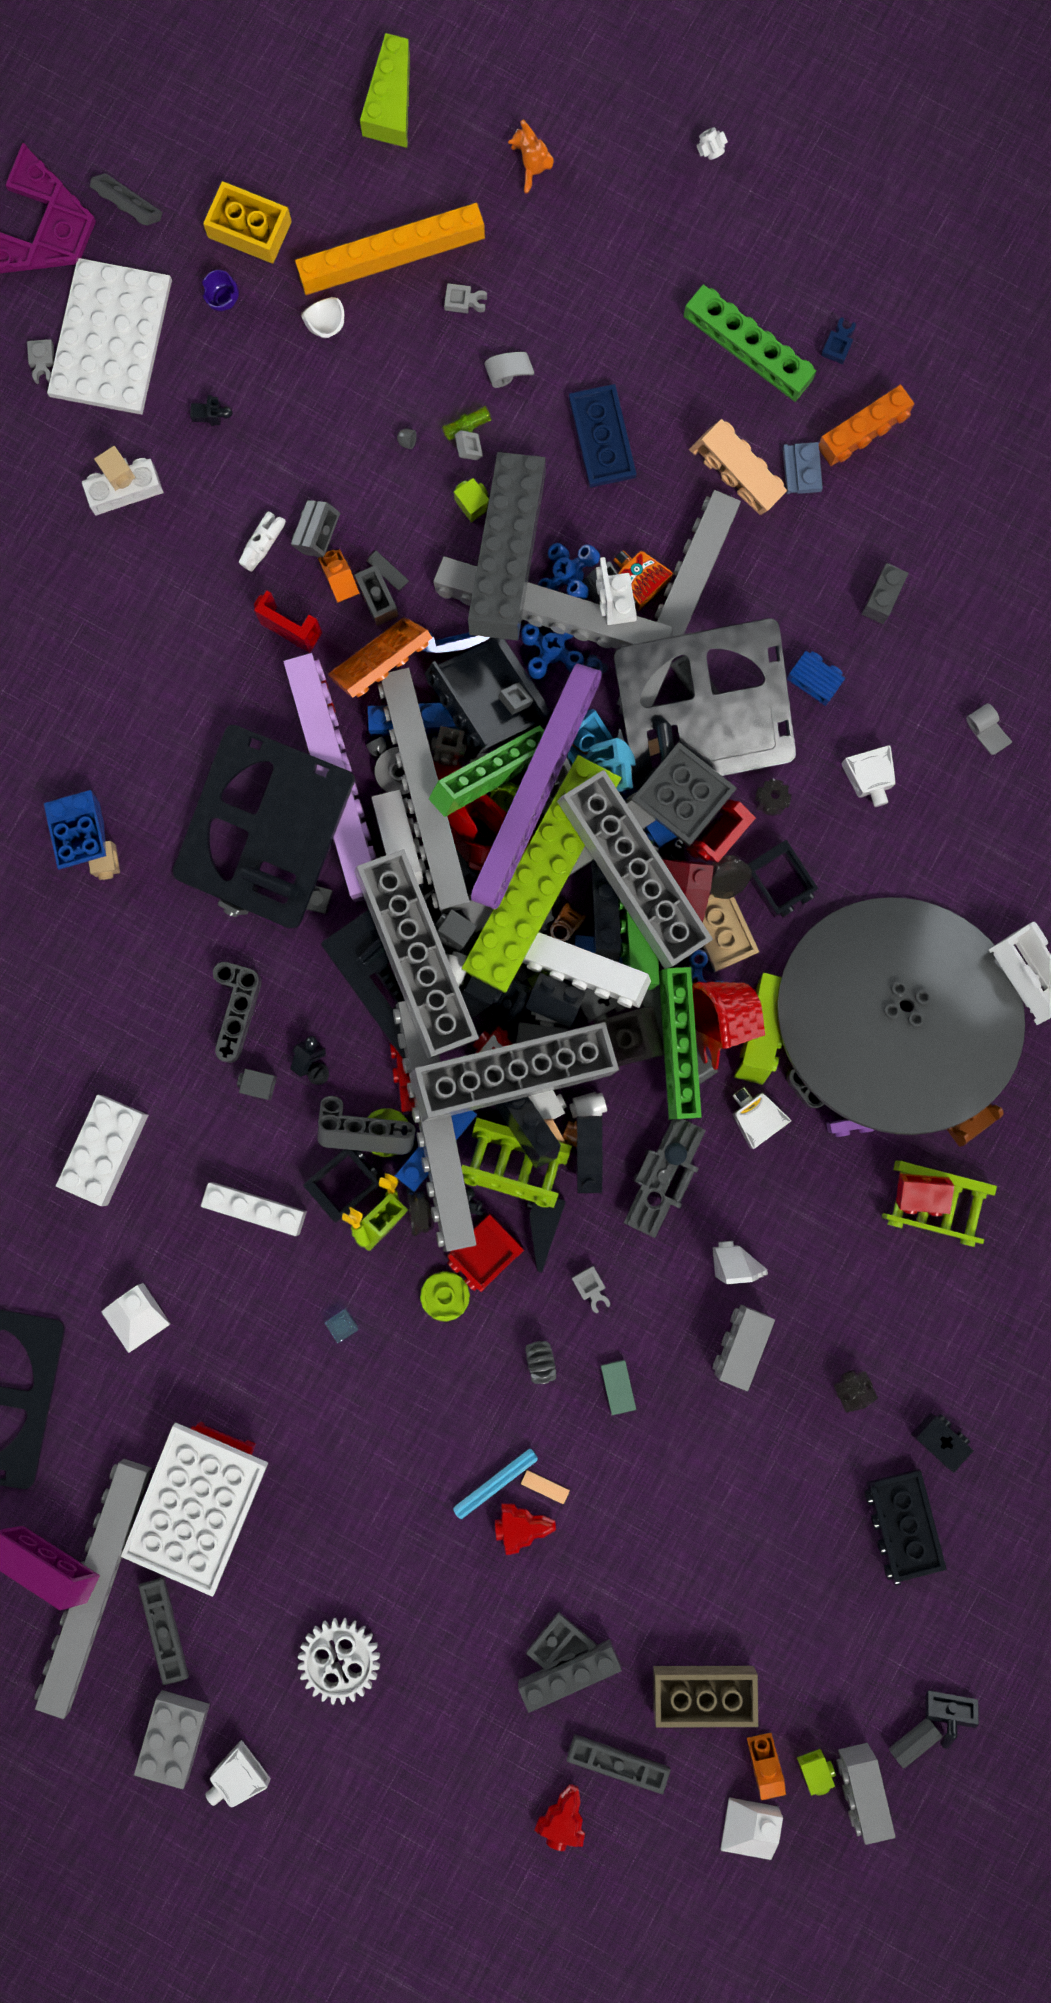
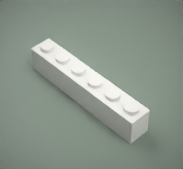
[522,933,651,1008]

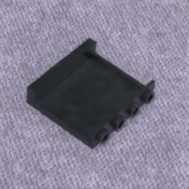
[424,637,552,755]

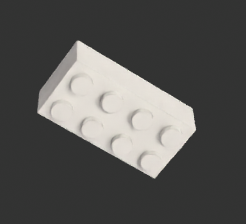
[56,1095,148,1206]

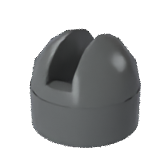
[397,428,416,449]
[366,736,387,757]

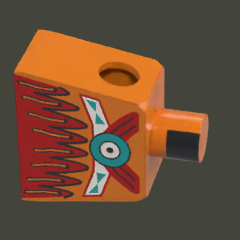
[613,550,673,612]

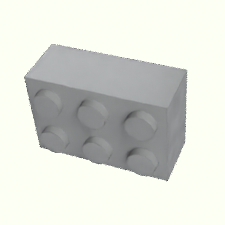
[712,1305,775,1391]
[134,1690,210,1789]
[836,1743,896,1845]

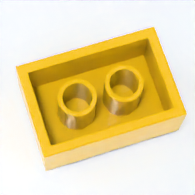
[203,181,292,264]

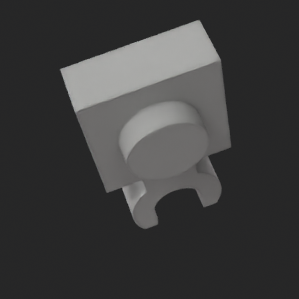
[444,283,487,313]
[27,339,54,384]
[572,1266,610,1313]

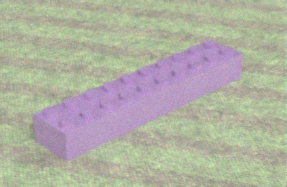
[283,653,377,902]

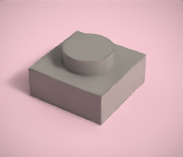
[455,430,483,460]

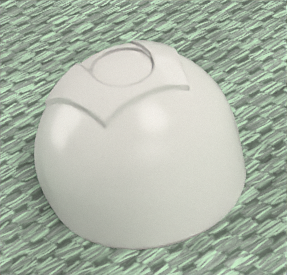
[301,297,344,338]

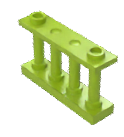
[461,1118,572,1208]
[882,1161,997,1247]

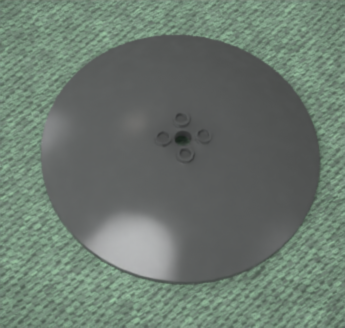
[777,897,1025,1135]

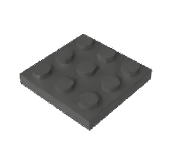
[632,742,737,847]

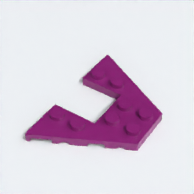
[0,143,96,273]

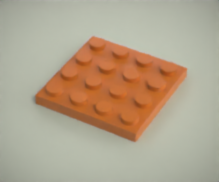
[328,617,433,698]

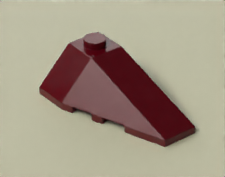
[662,859,714,959]

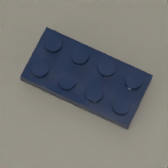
[569,384,637,488]

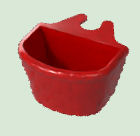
[692,981,765,1070]

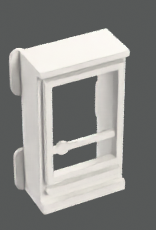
[989,922,1051,1025]

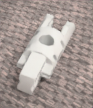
[239,511,286,572]

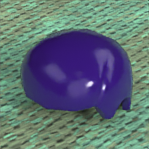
[202,269,239,312]

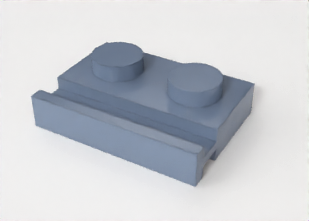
[783,442,822,494]

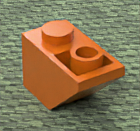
[318,549,360,603]
[747,1733,786,1800]

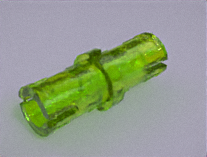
[442,406,491,441]

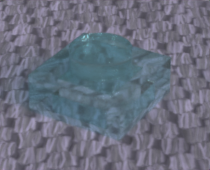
[324,1308,359,1343]

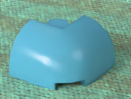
[585,738,636,792]

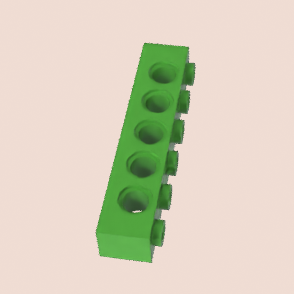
[684,284,816,402]
[429,725,545,817]
[659,967,702,1120]

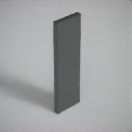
[366,551,409,591]

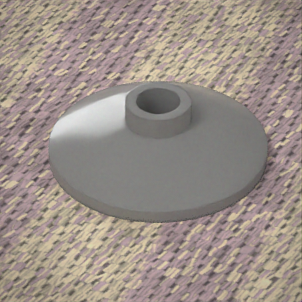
[375,747,410,795]

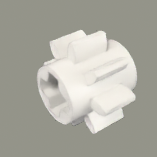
[696,128,728,160]

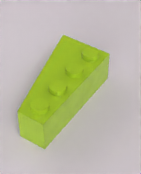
[360,33,410,148]
[734,973,783,1085]

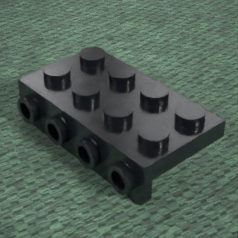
[864,1469,947,1586]

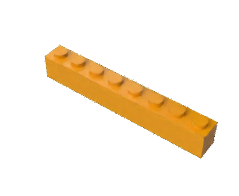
[295,203,485,295]

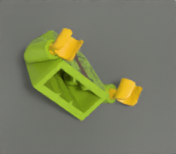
[342,1173,408,1251]

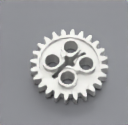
[298,1618,380,1705]

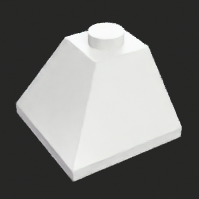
[101,1283,171,1353]
[721,1797,783,1860]

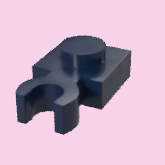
[821,317,856,364]

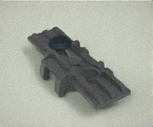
[624,1119,706,1238]

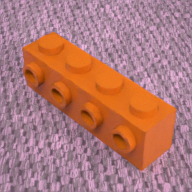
[819,384,915,466]

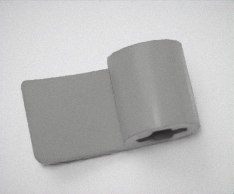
[484,352,534,388]
[966,703,1012,755]

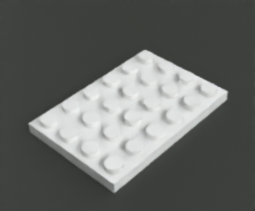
[47,258,172,415]
[121,1422,268,1597]

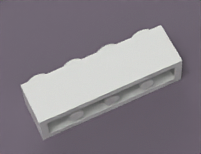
[372,790,426,885]
[201,1182,307,1236]

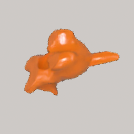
[508,119,554,193]

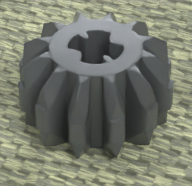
[525,1341,556,1384]

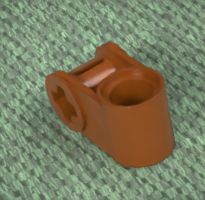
[547,902,587,943]

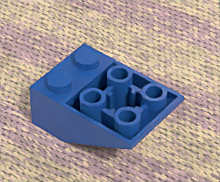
[44,790,106,870]

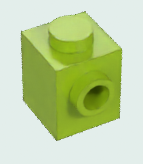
[454,478,489,522]
[797,1749,836,1796]

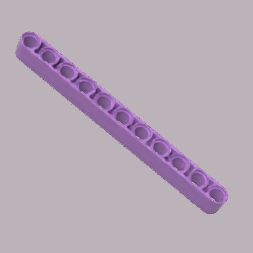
[471,663,601,909]

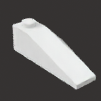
[713,1241,768,1284]

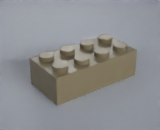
[653,1666,758,1727]

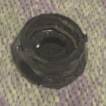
[710,855,752,899]
[406,1189,434,1236]

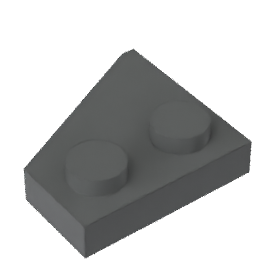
[526,1611,596,1670]

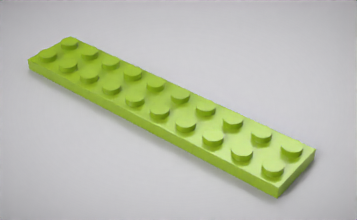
[461,755,622,993]

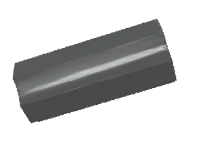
[889,1718,943,1769]

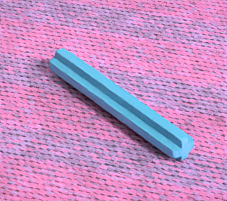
[453,1449,538,1519]

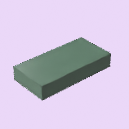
[601,1360,636,1415]

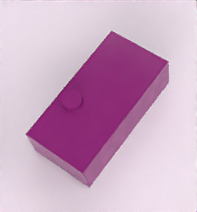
[0,1526,100,1610]

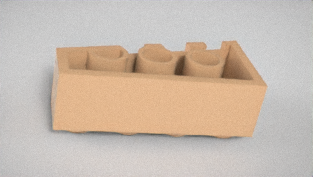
[689,419,787,515]

